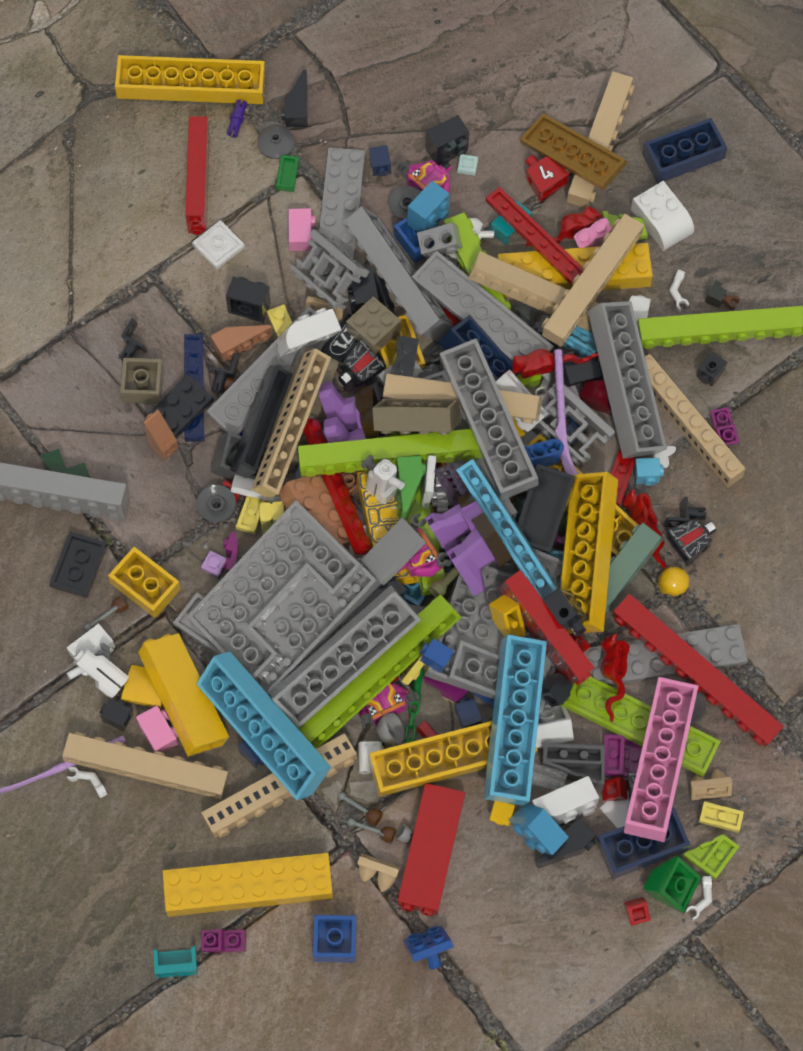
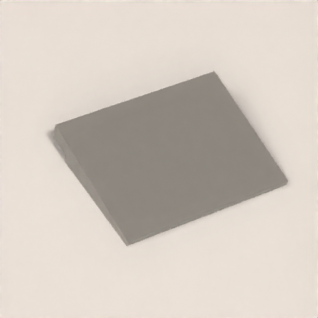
[187,500,381,699]
[424,533,563,715]

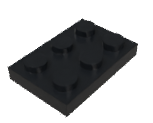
[147,375,215,439]
[49,532,107,598]

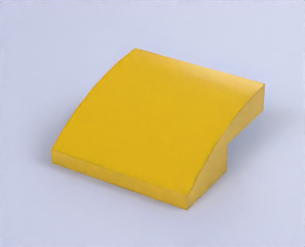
[121,665,162,708]

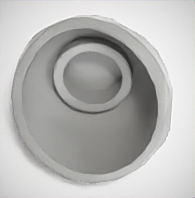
[376,713,405,746]

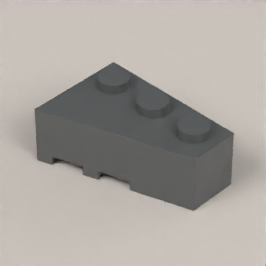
[542,743,605,791]

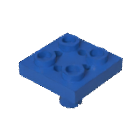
[403,926,453,969]

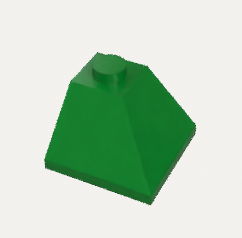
[643,856,702,913]

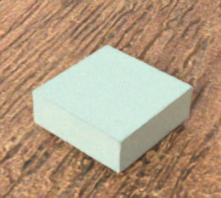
[457,154,478,176]

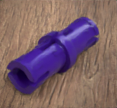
[227,99,248,138]

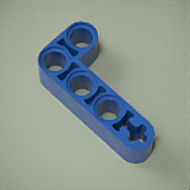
[525,439,564,470]

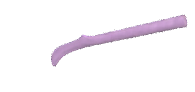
[554,349,578,475]
[0,735,126,794]

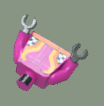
[396,160,452,193]
[397,514,452,577]
[358,683,420,729]

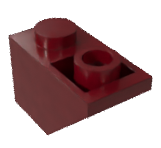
[579,380,613,416]

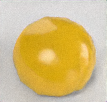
[657,567,690,597]

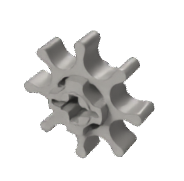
[432,470,452,514]

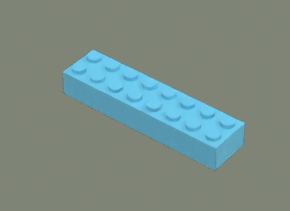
[484,635,547,806]
[196,652,331,800]

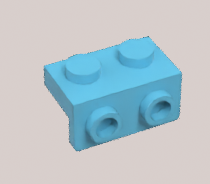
[563,326,598,360]

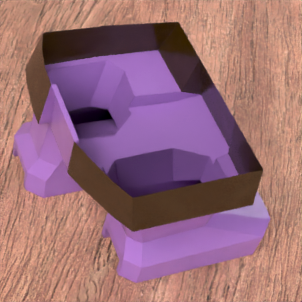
[319,381,386,443]
[425,493,512,597]

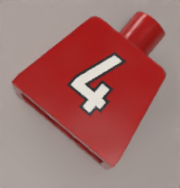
[525,155,569,202]

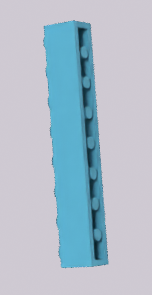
[456,459,558,599]

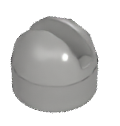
[396,824,413,843]

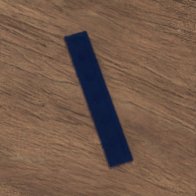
[184,334,204,442]

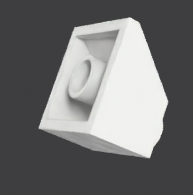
[536,704,574,748]

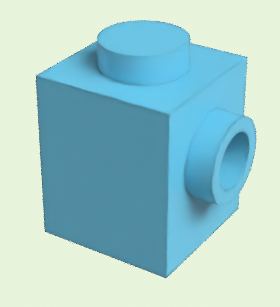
[634,458,664,486]

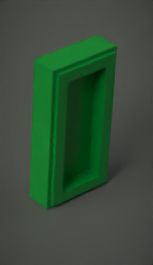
[276,155,300,192]

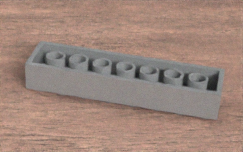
[345,206,454,342]
[588,301,667,458]
[440,339,538,500]
[0,462,130,521]
[270,585,421,727]

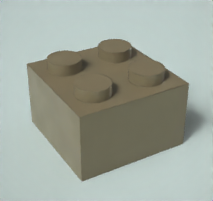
[346,296,401,354]
[120,358,164,404]

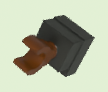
[705,280,740,311]

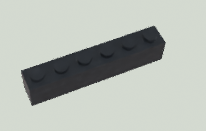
[230,365,292,479]

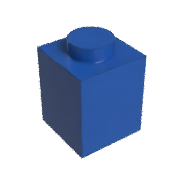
[420,638,454,673]

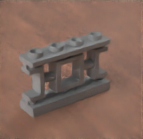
[290,229,370,309]
[534,382,615,469]

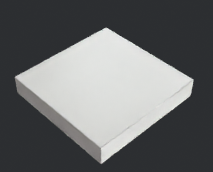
[192,220,245,270]
[421,455,436,509]

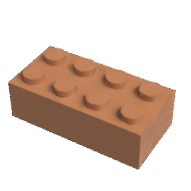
[279,475,351,549]

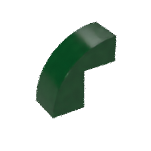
[40,449,90,478]

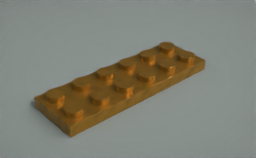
[520,113,627,191]

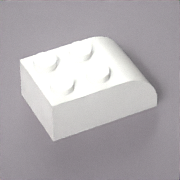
[631,181,694,251]
[278,308,341,357]
[532,776,599,825]

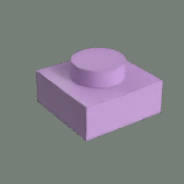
[201,551,227,578]

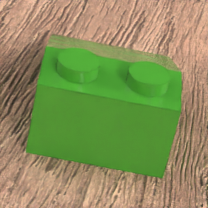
[396,456,426,521]

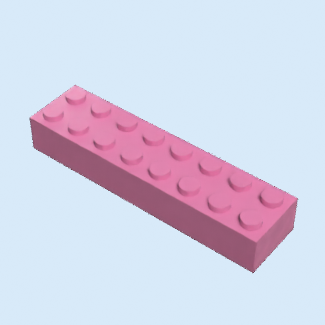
[624,677,698,842]

